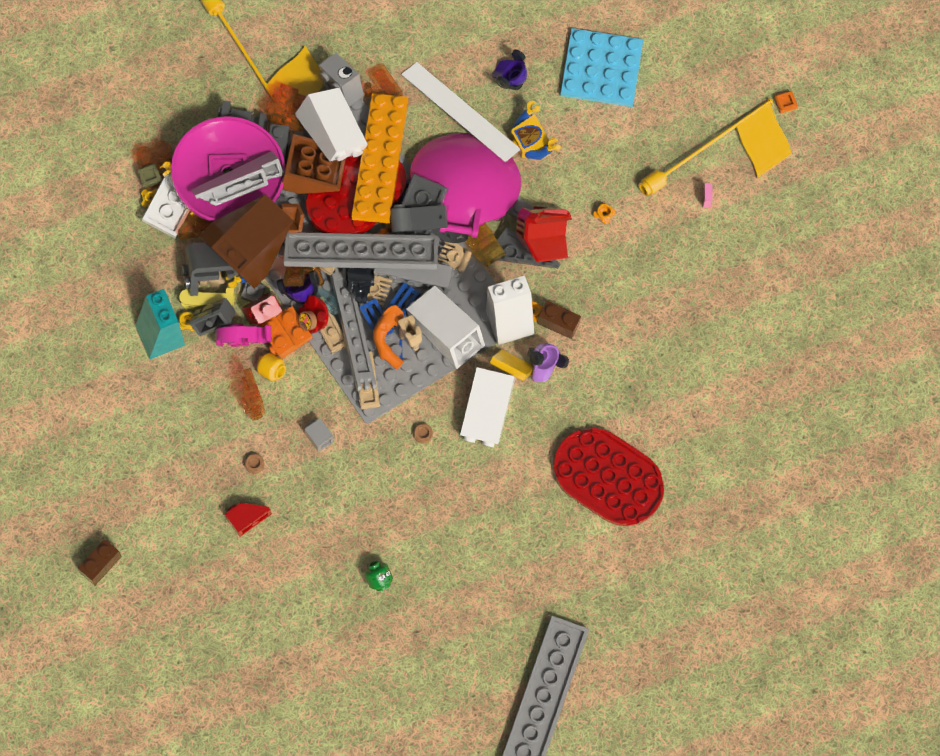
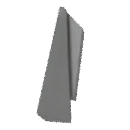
[192,152,284,206]

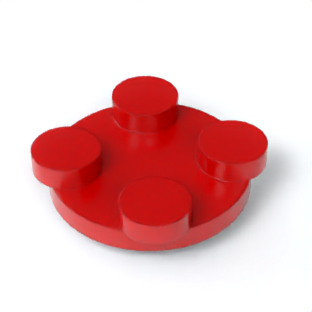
[298,295,329,334]

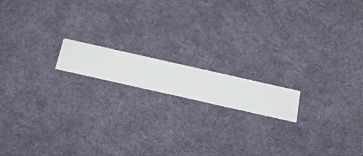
[401,62,521,162]

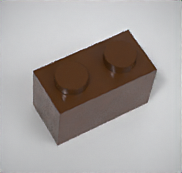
[538,301,581,339]
[78,539,122,586]

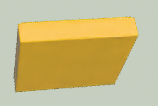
[490,349,534,381]

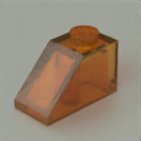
[178,214,212,241]

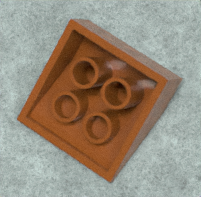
[282,134,346,194]

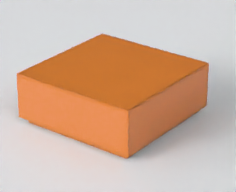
[774,91,798,114]

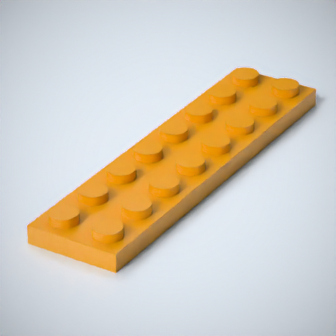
[352,93,409,224]

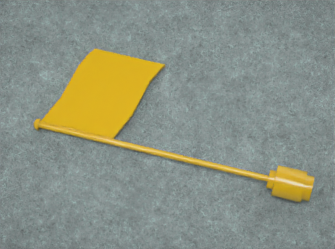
[201,0,323,124]
[638,98,791,196]

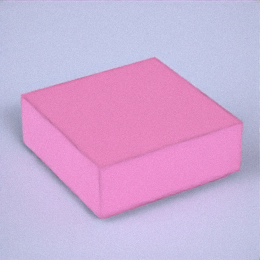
[703,183,712,208]

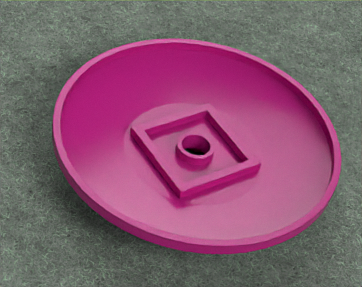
[171,117,285,222]

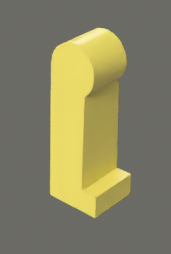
[179,288,235,310]

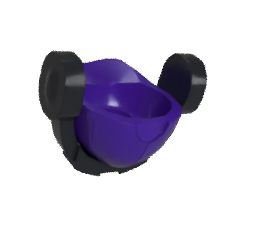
[492,49,527,90]
[277,270,320,304]

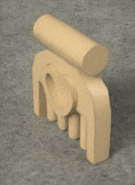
[438,242,472,273]
[367,276,392,307]

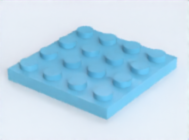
[560,28,643,107]

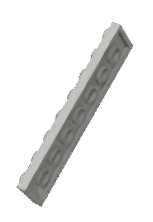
[284,233,438,270]
[503,616,589,756]

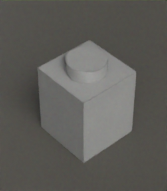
[304,419,334,452]

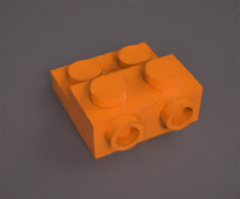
[259,306,314,359]

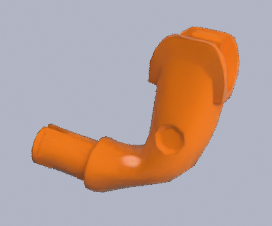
[373,305,404,370]

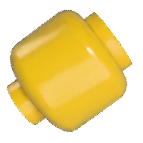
[257,353,286,381]

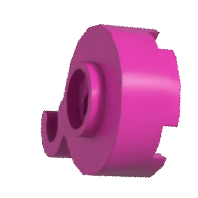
[215,324,272,347]

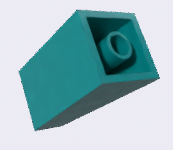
[135,289,185,359]

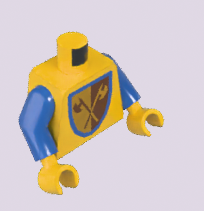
[510,101,561,160]

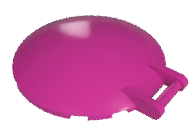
[410,133,521,238]

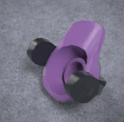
[527,343,569,382]

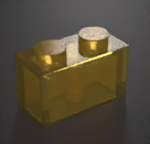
[467,222,506,267]

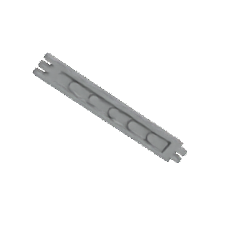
[330,267,377,391]

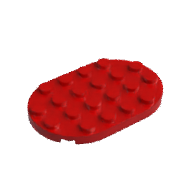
[306,154,406,234]
[554,428,664,526]

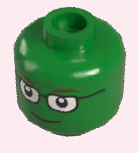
[364,560,393,591]

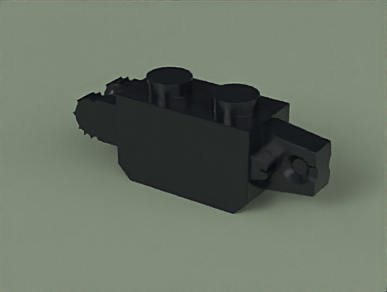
[346,268,374,302]

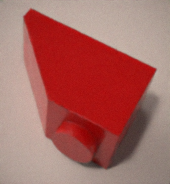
[225,503,272,537]

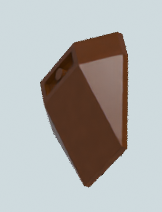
[199,194,293,289]

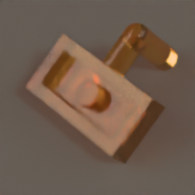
[364,64,403,97]
[283,266,324,286]

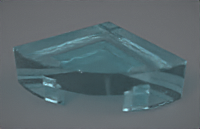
[324,295,338,315]

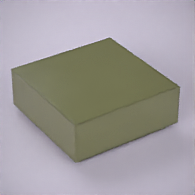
[138,164,162,188]

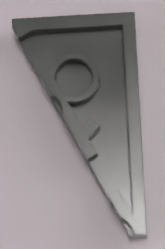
[486,227,561,269]

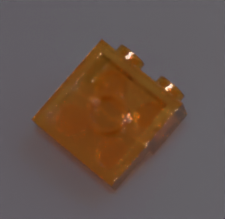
[265,83,307,133]
[134,141,174,191]
[241,368,266,421]

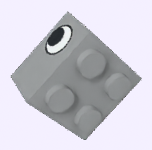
[319,53,364,107]

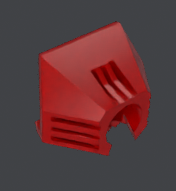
[516,206,572,262]

